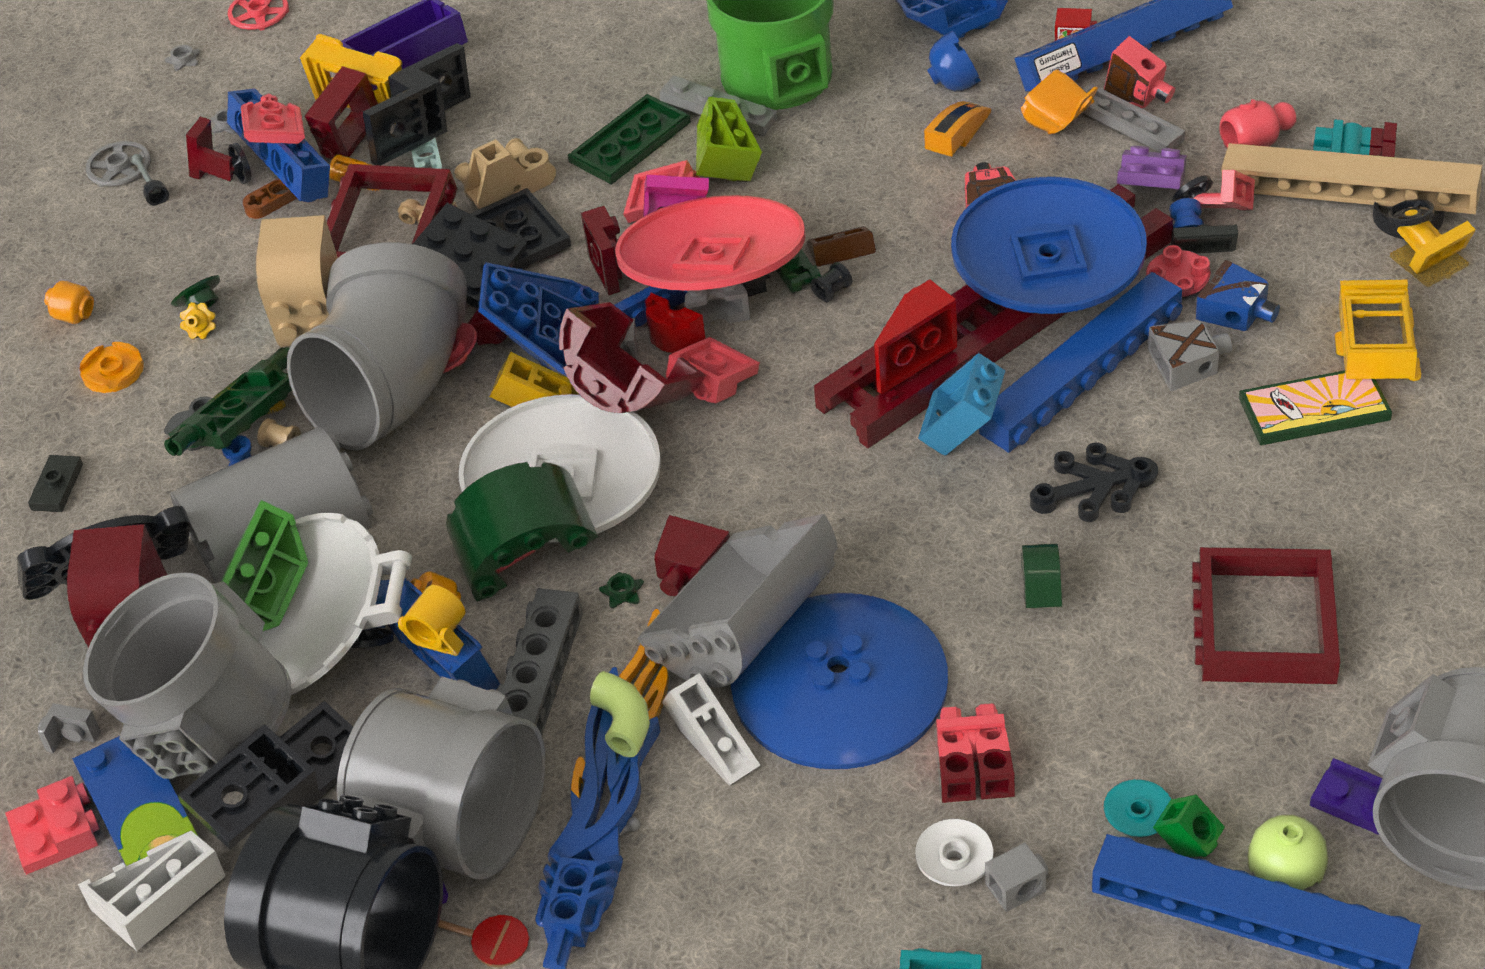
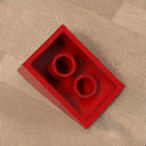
[874,279,957,395]

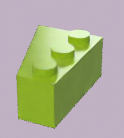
[696,97,762,181]

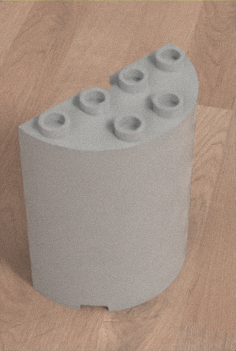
[170,427,373,583]
[637,514,838,688]

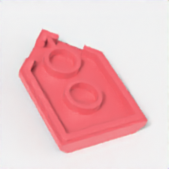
[241,94,305,144]

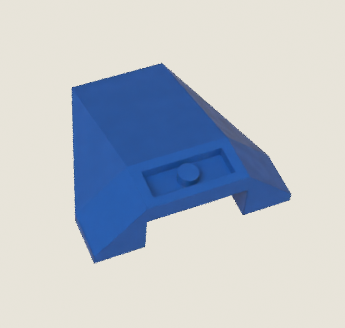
[479,262,599,378]

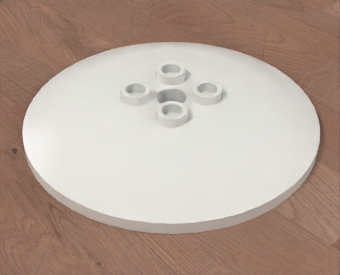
[459,394,661,542]

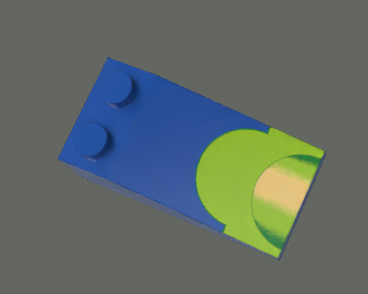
[72,736,198,866]

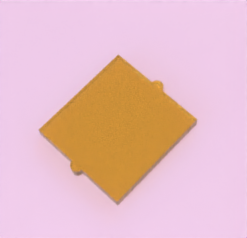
[1390,243,1469,288]

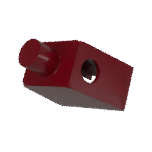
[654,515,730,596]

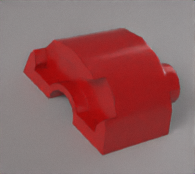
[646,293,706,353]

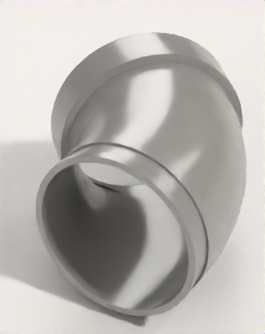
[287,242,467,450]

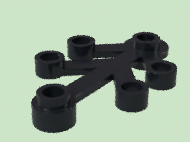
[1030,442,1158,522]

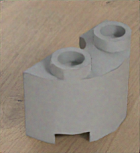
[685,284,750,328]

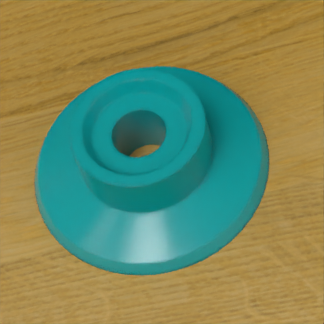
[1104,779,1171,837]

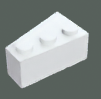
[78,831,225,951]

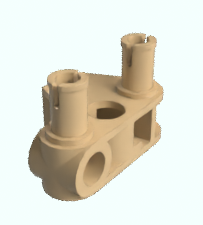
[454,138,556,209]

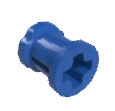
[222,435,252,466]

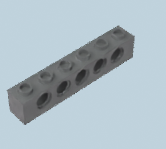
[497,588,583,735]

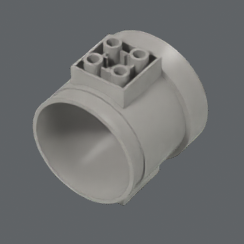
[83,572,292,779]
[1368,667,1485,891]
[337,676,546,880]

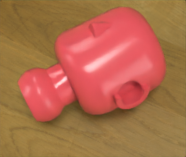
[1219,99,1296,148]

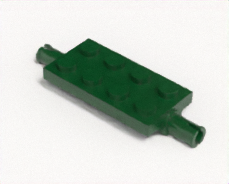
[164,347,292,456]

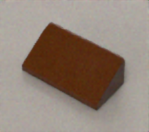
[806,226,876,267]

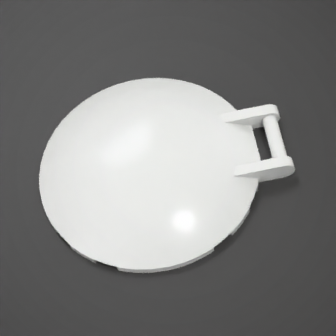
[259,513,412,695]

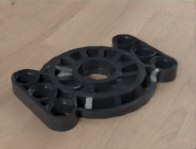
[17,506,191,600]

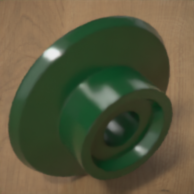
[171,275,220,308]

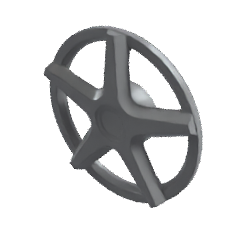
[86,141,151,187]

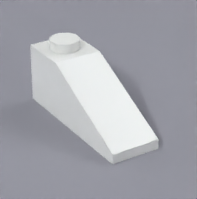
[662,673,761,786]

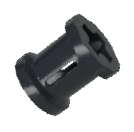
[811,262,853,303]

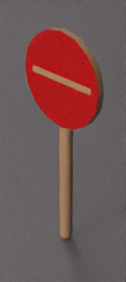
[438,915,529,967]

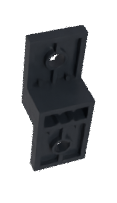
[363,43,471,166]
[178,701,353,849]

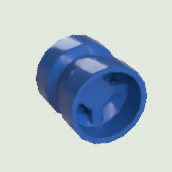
[1169,198,1204,228]

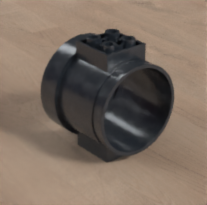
[224,795,443,969]

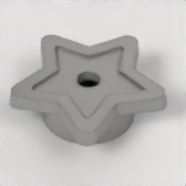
[164,45,200,71]
[211,109,236,134]

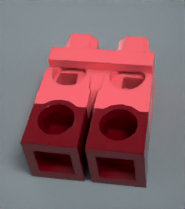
[936,703,1015,803]

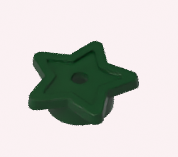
[599,572,644,608]

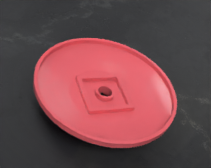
[615,195,805,291]

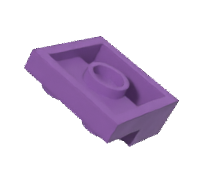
[1117,146,1187,189]

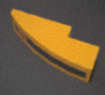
[924,101,991,157]

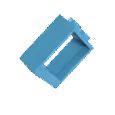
[918,353,1005,456]

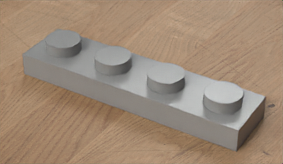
[660,75,777,136]
[1082,83,1185,153]

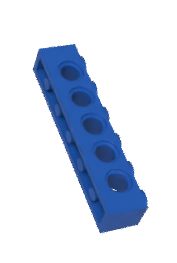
[227,88,330,202]

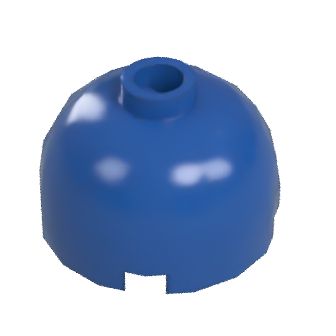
[927,31,981,92]

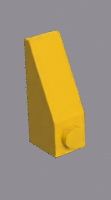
[489,352,579,407]

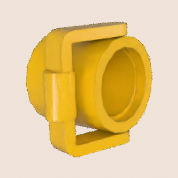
[398,585,466,656]

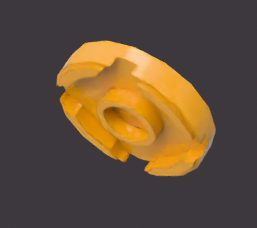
[79,342,144,393]

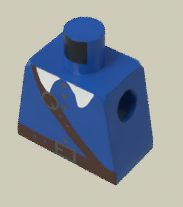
[1196,260,1280,331]

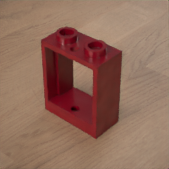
[305,66,378,159]

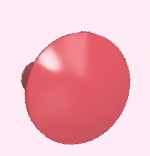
[1146,245,1211,297]

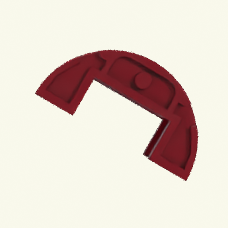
[559,302,706,413]

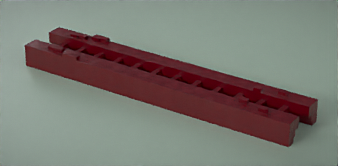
[814,184,1173,448]

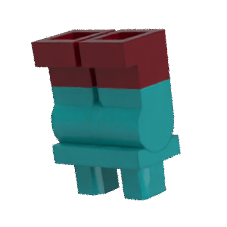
[1313,119,1397,157]

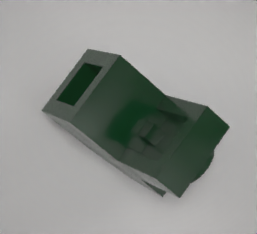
[1021,544,1062,608]

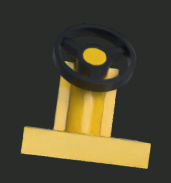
[1388,199,1476,274]

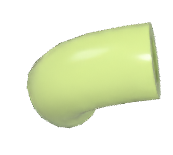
[590,671,650,757]

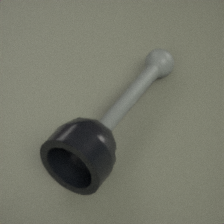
[131,154,169,206]

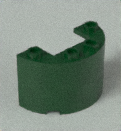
[446,462,598,602]

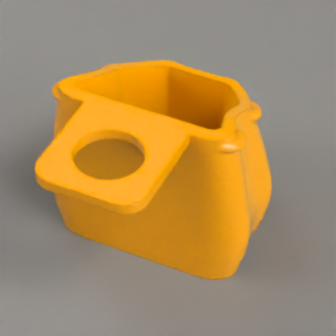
[1021,69,1098,134]

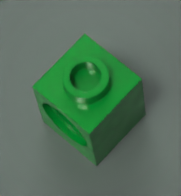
[1153,794,1225,858]

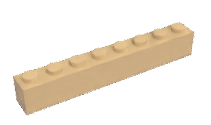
[1221,143,1483,214]

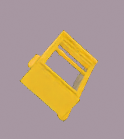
[300,34,402,124]
[1335,279,1421,381]

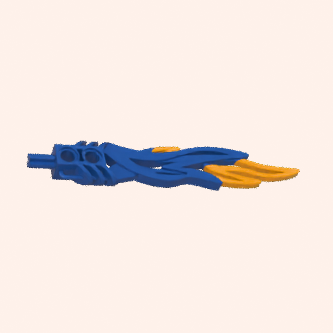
[535,609,669,969]

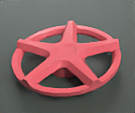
[228,0,289,31]

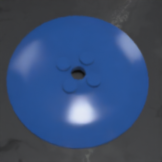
[951,177,1147,314]
[731,593,948,769]

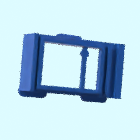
[376,578,500,690]

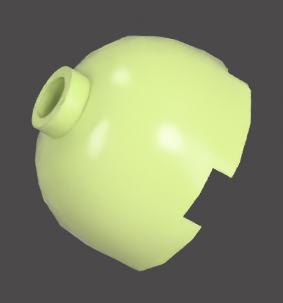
[1248,815,1328,891]

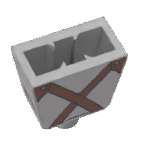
[1148,321,1232,391]

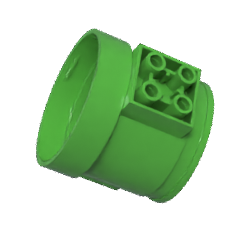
[706,0,834,110]

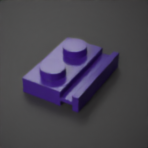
[1310,758,1382,835]

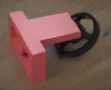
[1172,170,1255,210]

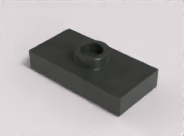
[1171,224,1238,254]
[28,455,83,512]

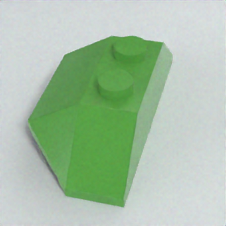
[220,500,309,632]

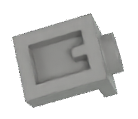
[38,703,101,753]

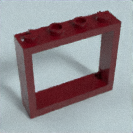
[327,164,458,258]
[1192,547,1340,684]

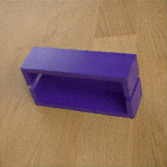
[341,0,468,91]

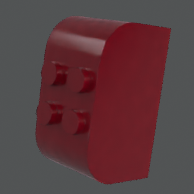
[67,524,167,648]

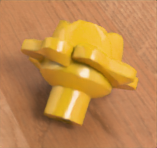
[180,302,216,339]

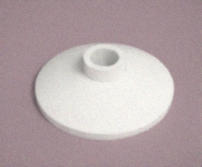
[915,819,993,886]

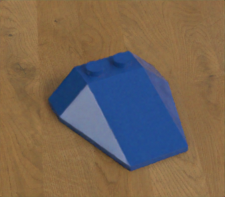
[896,0,1008,39]

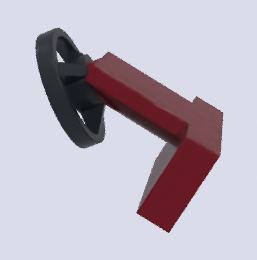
[186,116,251,184]

